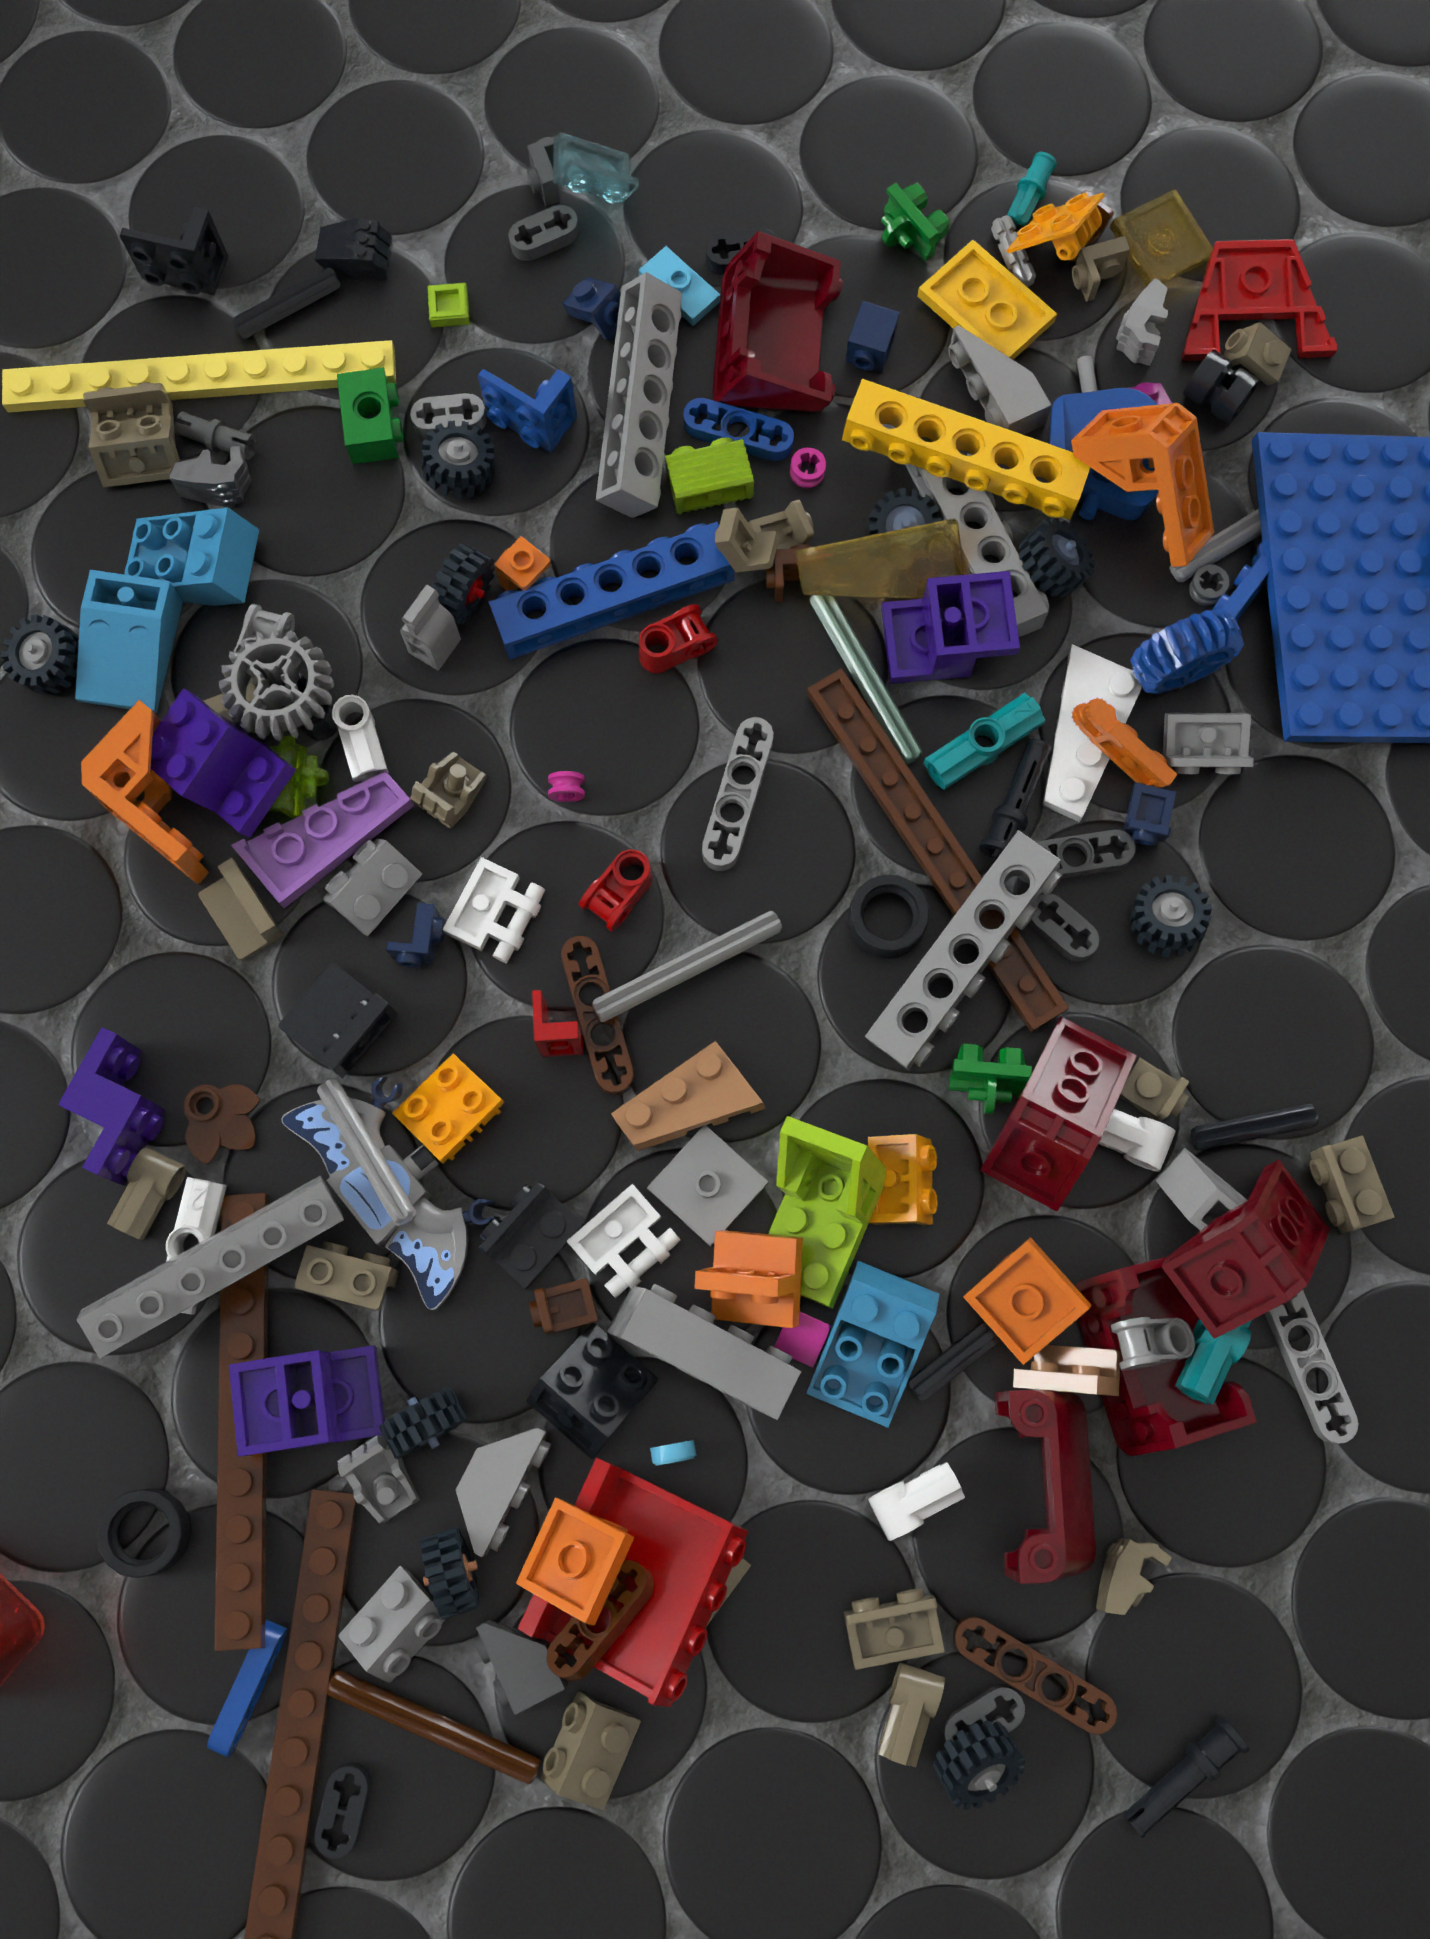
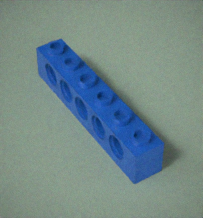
[489,522,734,660]

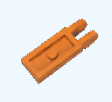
[1071,698,1177,788]

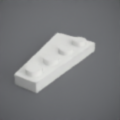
[1042,644,1142,822]

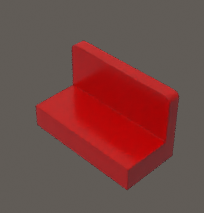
[532,990,584,1057]

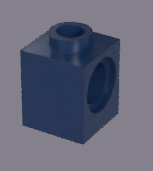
[846,301,900,373]

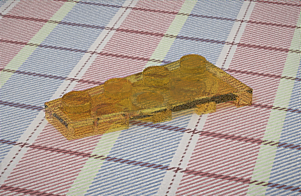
[795,518,964,599]

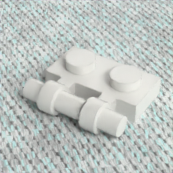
[443,857,545,963]
[567,1184,681,1298]

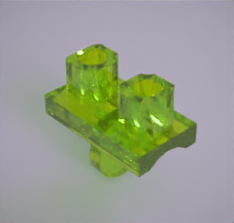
[269,735,329,820]

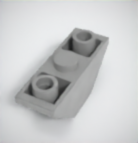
[1156,1147,1248,1231]
[456,1428,551,1557]

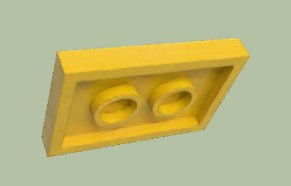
[917,240,1057,360]

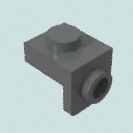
[527,134,569,207]

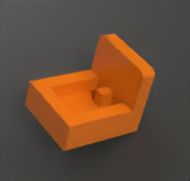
[494,536,551,591]

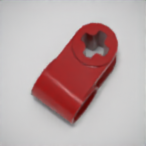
[639,604,718,673]
[579,849,653,932]

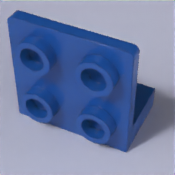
[478,369,578,453]

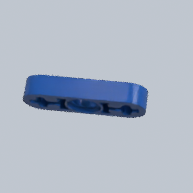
[683,398,794,461]
[207,1619,288,1758]

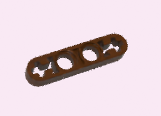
[561,936,634,1096]
[953,1616,1117,1734]

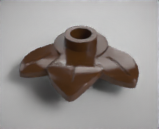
[183,1084,260,1164]

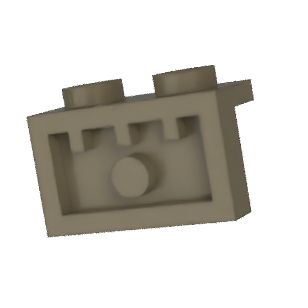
[89,415,181,488]
[1310,1135,1395,1234]

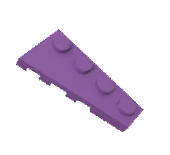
[231,771,414,909]

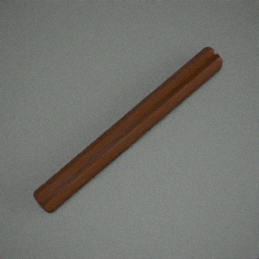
[327,1671,541,1784]

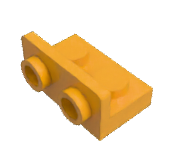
[868,1134,938,1225]

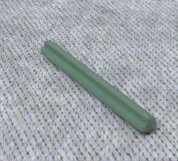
[810,587,922,765]

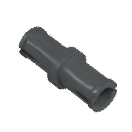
[174,411,257,460]

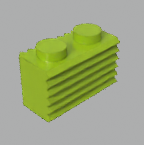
[665,437,754,514]

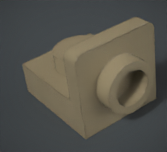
[1072,236,1130,302]
[1119,1058,1189,1122]

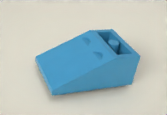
[124,507,259,606]
[75,570,183,713]
[806,1261,940,1427]

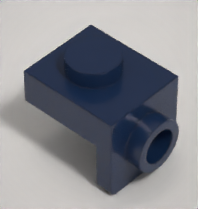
[562,277,621,340]
[1123,782,1176,846]
[386,903,445,968]

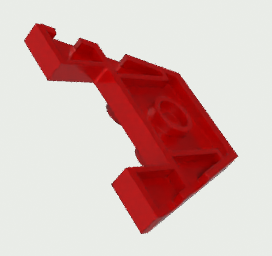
[1181,239,1337,361]

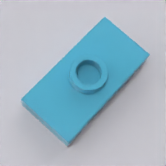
[638,246,720,326]

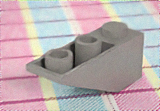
[948,326,1052,435]

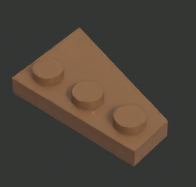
[611,1041,766,1151]

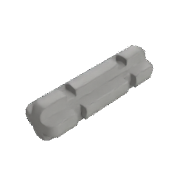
[991,215,1036,287]

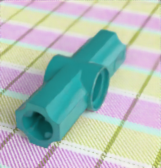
[924,693,1045,790]
[1175,1319,1252,1405]

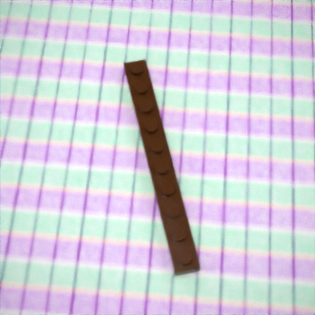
[807,668,1069,1033]
[215,1193,269,1651]
[244,1489,358,1939]

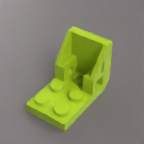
[768,1116,886,1309]

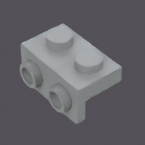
[1163,713,1254,774]
[322,838,422,936]
[338,1565,446,1683]

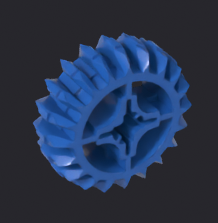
[1130,609,1244,694]

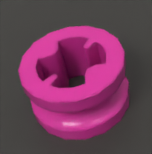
[789,447,826,488]
[548,771,585,802]

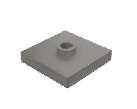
[647,1125,768,1247]

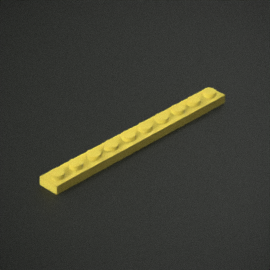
[2,340,396,413]

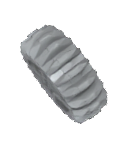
[219,628,334,742]

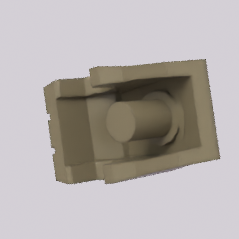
[410,751,488,829]
[1096,1538,1172,1615]

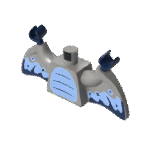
[282,1077,500,1311]

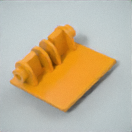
[1006,192,1105,260]
[392,1053,504,1164]

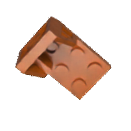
[1071,403,1215,567]
[81,700,209,885]

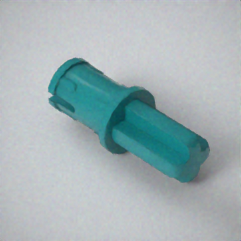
[1007,152,1057,226]

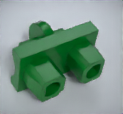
[881,182,950,261]
[949,1043,1032,1114]

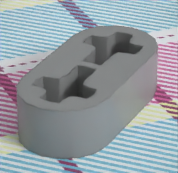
[410,393,487,439]

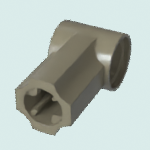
[107,1147,186,1241]
[877,1662,945,1767]

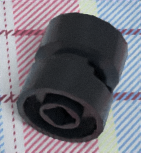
[1183,349,1260,425]

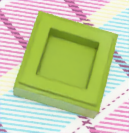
[427,283,470,328]

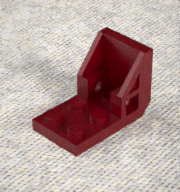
[980,1016,1137,1211]
[1161,1159,1330,1339]

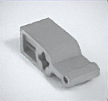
[400,585,461,671]

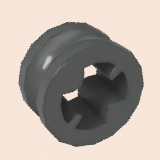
[1189,565,1230,606]

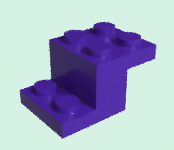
[881,571,1020,684]
[151,688,297,838]
[58,1027,165,1186]
[229,1345,385,1457]

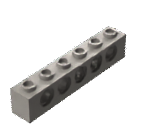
[596,272,682,518]
[905,437,1049,637]
[865,830,1062,1071]
[76,1175,344,1359]

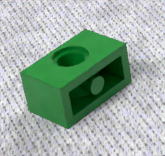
[337,367,404,464]

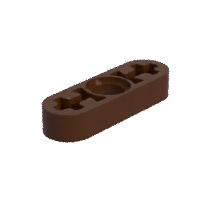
[547,1560,654,1681]

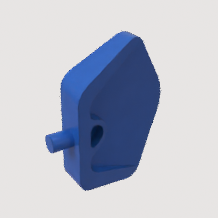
[1047,388,1158,521]

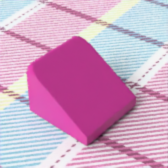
[774,1312,831,1368]

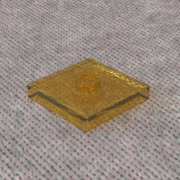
[1109,189,1212,287]

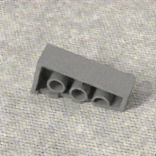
[607,1284,801,1420]

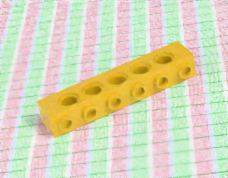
[842,379,1091,520]

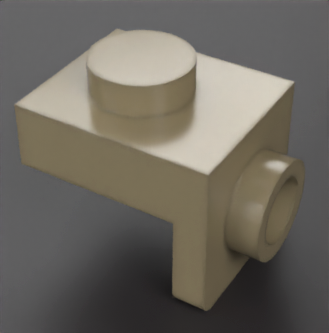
[1223,322,1292,386]
[748,500,814,549]
[715,508,779,573]

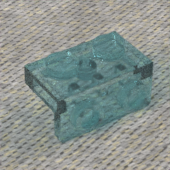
[553,132,639,203]

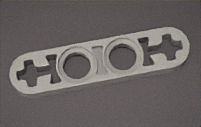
[702,717,774,871]
[1264,1290,1359,1444]

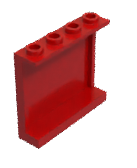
[518,1458,748,1707]

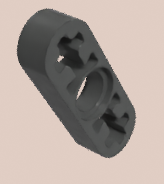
[1017,829,1135,883]

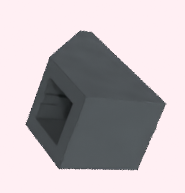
[474,1619,568,1715]

